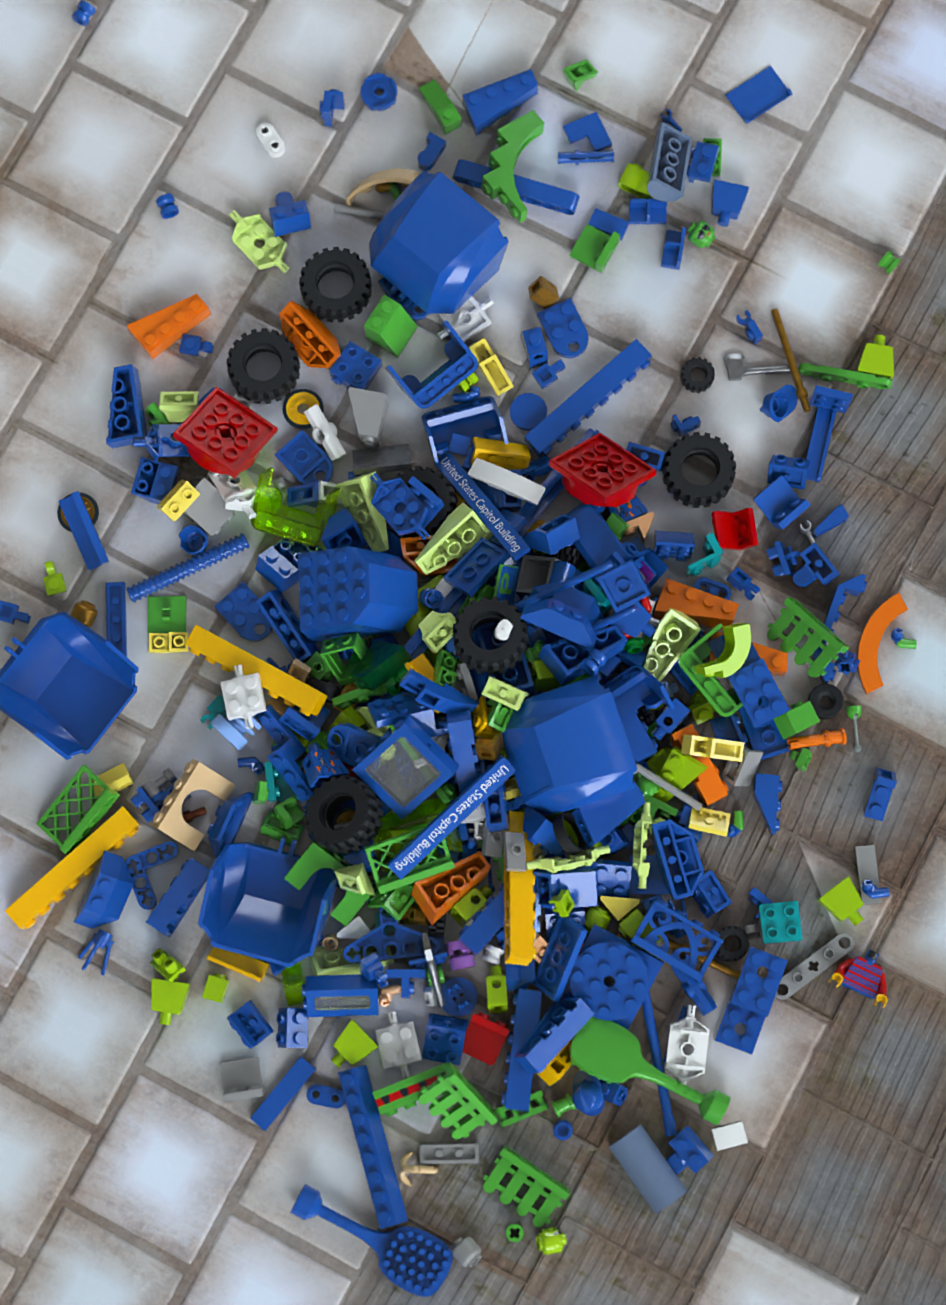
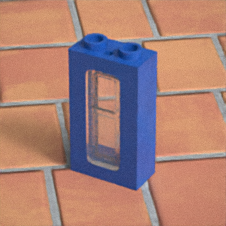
[302,974,379,1017]

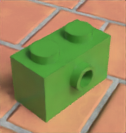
[773,701,820,740]

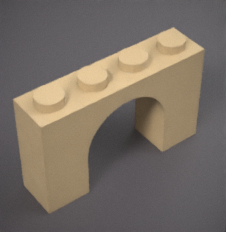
[151,759,235,851]

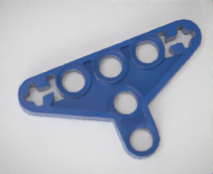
[343,907,439,963]

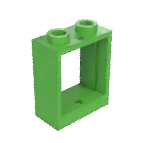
[320,632,369,686]

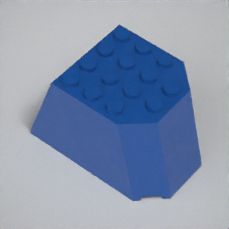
[298,546,418,643]

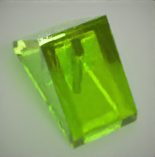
[282,964,306,1006]

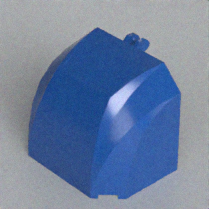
[369,171,509,314]
[0,611,139,760]
[502,675,637,816]
[198,837,338,967]

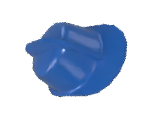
[759,385,798,422]
[572,1070,605,1116]

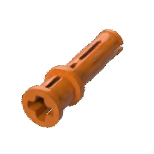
[787,728,847,750]

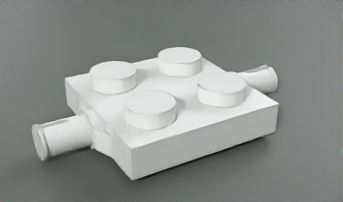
[437,297,493,343]
[221,665,267,729]
[375,1011,423,1079]

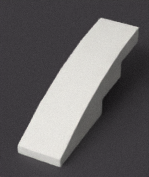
[468,458,546,505]

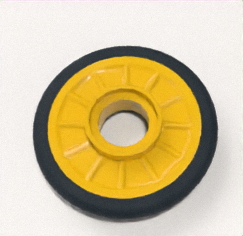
[282,389,324,429]

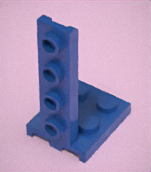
[806,385,853,483]

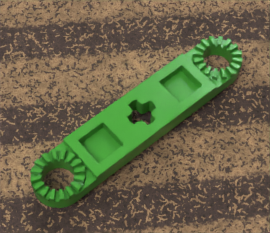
[798,363,892,389]

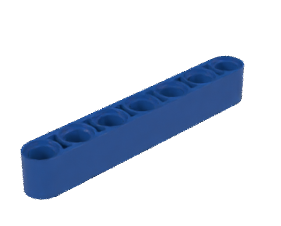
[452,159,580,215]

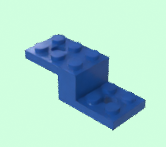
[708,634,790,728]
[367,693,474,737]
[714,946,788,1055]

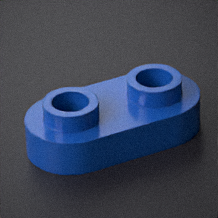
[694,577,731,600]
[306,1084,345,1109]

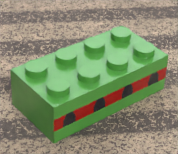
[372,1063,455,1117]

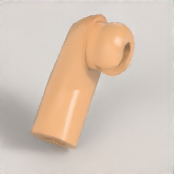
[378,982,401,1007]

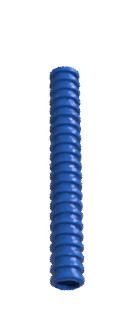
[126,533,249,603]

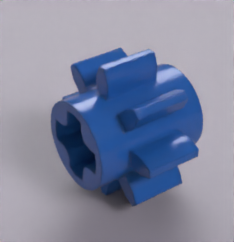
[835,650,860,675]

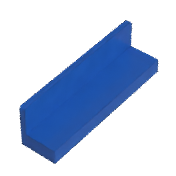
[59,491,110,570]

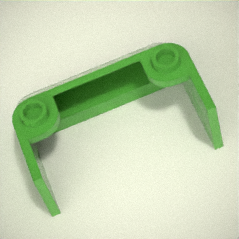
[678,623,743,717]

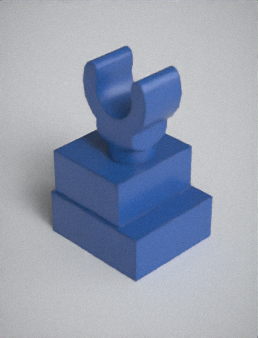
[360,952,389,988]

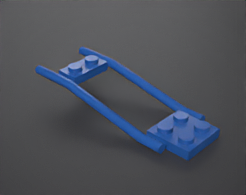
[515,559,651,662]

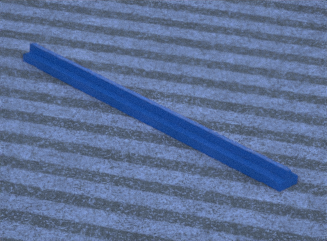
[404,428,600,661]

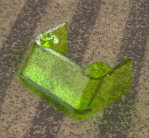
[251,467,340,547]
[374,797,463,873]

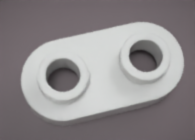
[256,123,285,158]

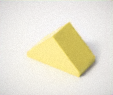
[600,896,640,922]

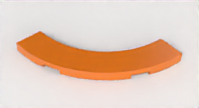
[857,593,908,694]

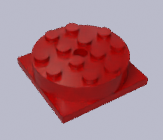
[173,386,278,479]
[548,433,657,507]

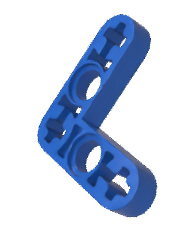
[125,841,179,910]

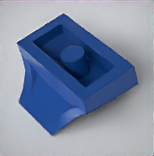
[505,959,536,991]

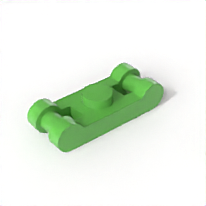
[494,1090,549,1128]

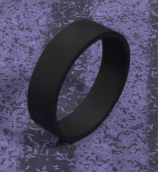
[553,811,587,855]

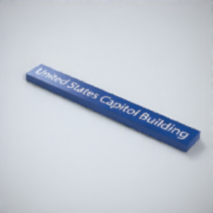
[434,451,531,561]
[386,756,516,880]

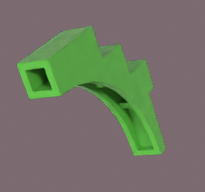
[481,110,544,223]

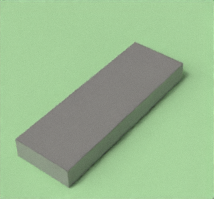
[854,845,882,905]
[419,1143,479,1164]

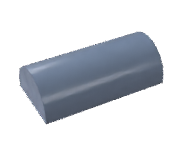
[647,122,692,202]
[608,1124,687,1214]

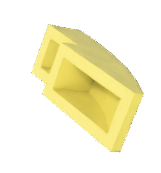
[468,338,514,396]
[681,734,744,762]

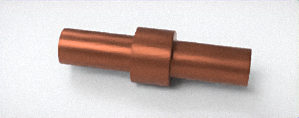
[182,806,207,823]

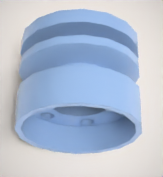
[210,708,262,751]

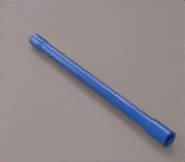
[642,991,677,1136]

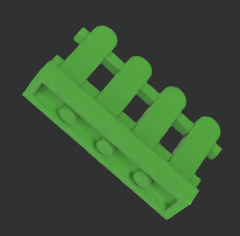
[767,597,850,678]
[417,1062,498,1139]
[483,1145,571,1227]

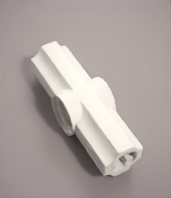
[304,404,346,462]

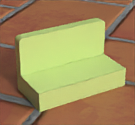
[482,677,529,711]

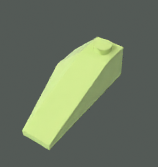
[415,503,493,575]
[310,945,394,976]

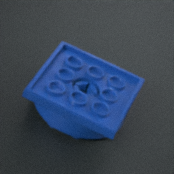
[562,924,664,1030]

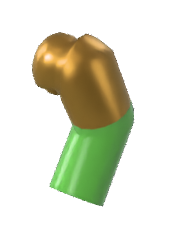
[375,182,402,200]

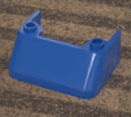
[385,320,478,409]
[421,396,509,464]
[566,503,652,569]
[602,665,675,720]

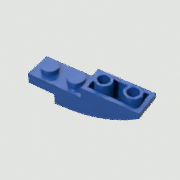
[399,669,479,714]

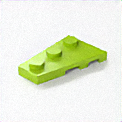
[652,746,708,803]

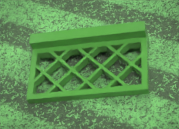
[37,765,120,854]
[364,825,455,894]

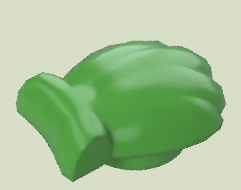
[636,770,659,796]

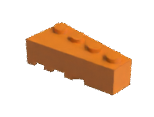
[652,578,739,629]
[669,724,729,807]

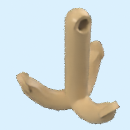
[399,1151,438,1186]

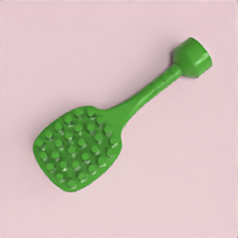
[569,1016,731,1126]

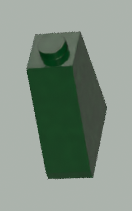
[350,640,412,690]

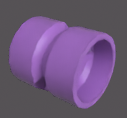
[446,940,476,971]

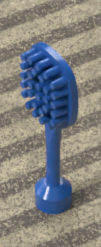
[290,1184,452,1297]

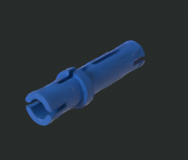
[558,150,614,165]

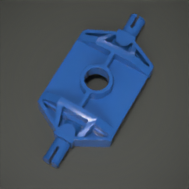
[133,424,191,461]
[370,473,429,540]

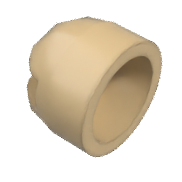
[322,933,339,951]

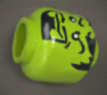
[536,1227,566,1255]

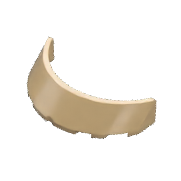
[346,169,421,206]

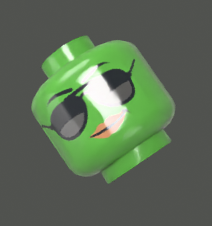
[687,220,716,248]

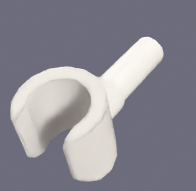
[800,520,816,545]

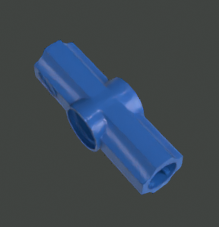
[671,957,717,1016]

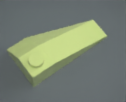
[336,471,389,552]
[643,608,701,682]

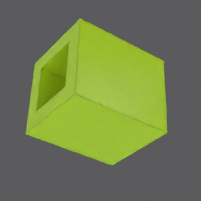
[202,973,230,1004]

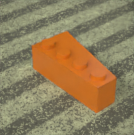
[126,294,211,360]
[708,631,788,676]
[411,851,491,925]

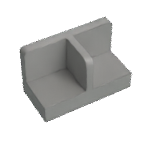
[721,746,763,786]

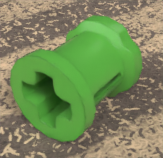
[551,1093,576,1117]
[506,1223,524,1242]

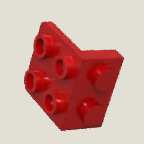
[711,508,758,551]
[463,1012,510,1065]

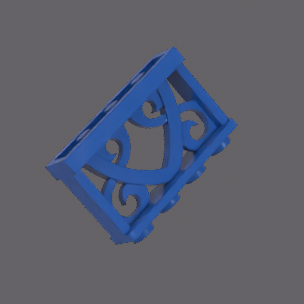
[630,899,724,982]

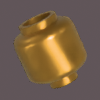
[70,600,98,628]

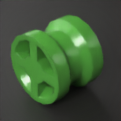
[878,251,901,274]
[425,964,445,986]

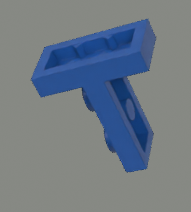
[864,767,897,821]

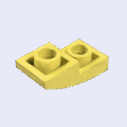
[148,632,188,653]

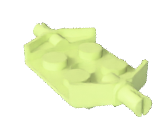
[229,210,289,273]
[632,802,652,889]
[526,845,610,873]

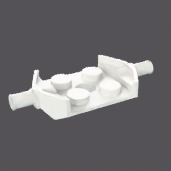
[206,470,260,519]
[664,1004,710,1085]

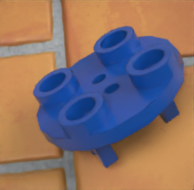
[441,977,478,1017]

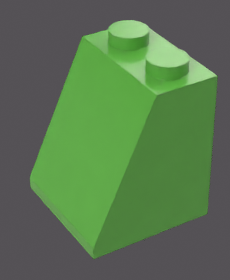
[364,295,418,358]

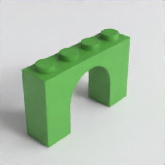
[284,840,375,926]

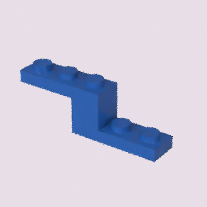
[255,704,316,803]

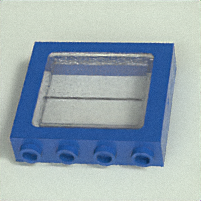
[352,716,459,819]

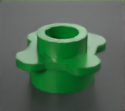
[623,638,644,654]

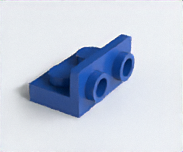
[767,455,810,490]
[709,714,748,747]
[692,870,732,918]

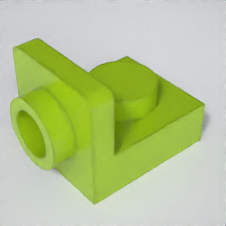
[646,746,673,776]

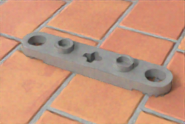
[775,933,854,1000]

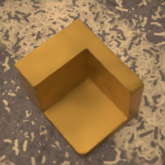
[528,276,559,309]
[475,731,504,761]

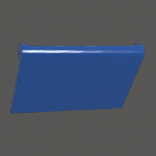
[725,66,792,124]

